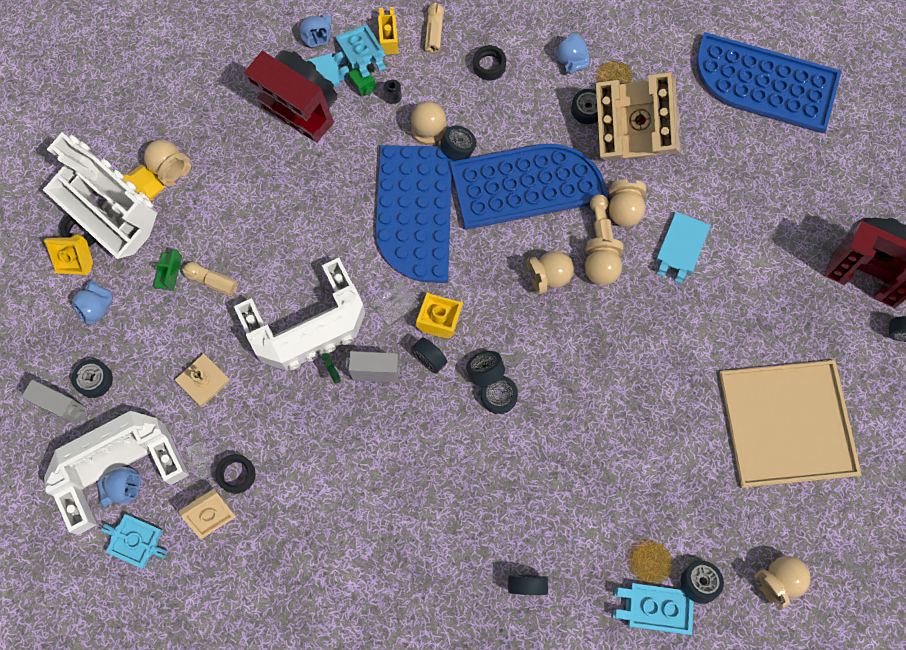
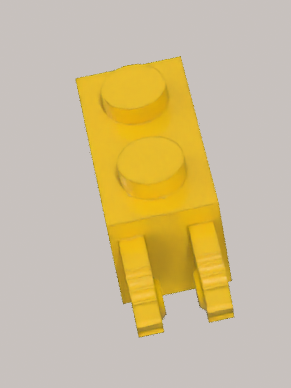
[378,7,399,55]

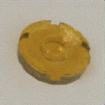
[597,61,633,84]
[630,541,673,584]

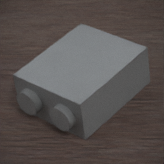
[346,351,400,383]
[21,380,87,425]

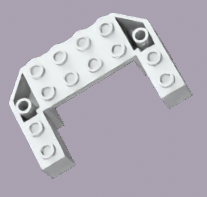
[234,258,365,371]
[44,411,189,535]

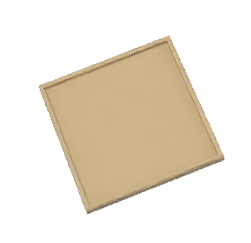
[719,360,862,488]

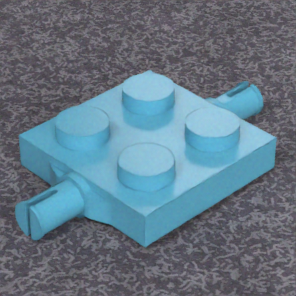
[101,514,167,569]

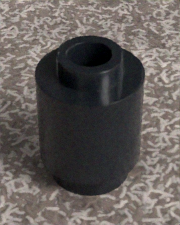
[383,79,402,104]

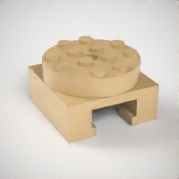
[596,72,680,161]

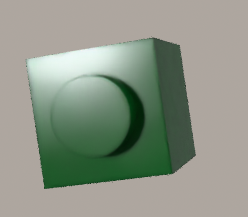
[348,68,376,97]

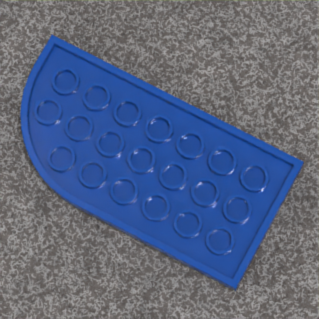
[697,32,842,133]
[450,144,609,230]
[376,145,452,283]

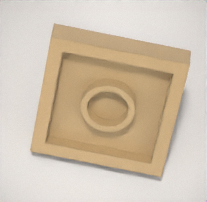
[175,353,231,407]
[179,488,236,539]

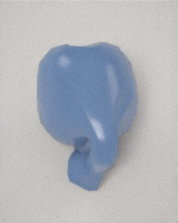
[300,13,331,47]
[556,33,590,75]
[72,280,113,325]
[97,467,141,508]

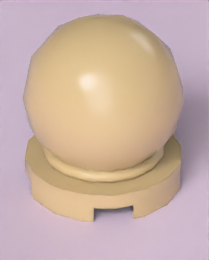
[410,101,447,145]
[144,140,192,186]
[609,179,646,227]
[585,238,623,286]
[526,251,574,294]
[754,556,811,610]

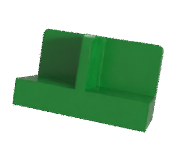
[154,249,182,291]

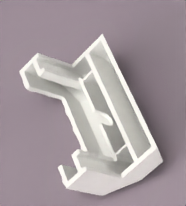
[43,132,157,259]

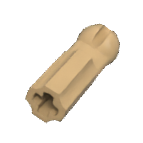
[425,3,444,53]
[590,194,614,242]
[183,262,238,297]

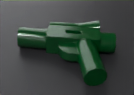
[321,353,341,384]

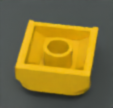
[123,164,166,201]
[44,234,93,275]
[416,292,463,338]

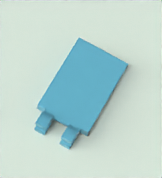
[335,24,386,77]
[305,51,349,87]
[656,212,711,284]
[612,583,694,635]

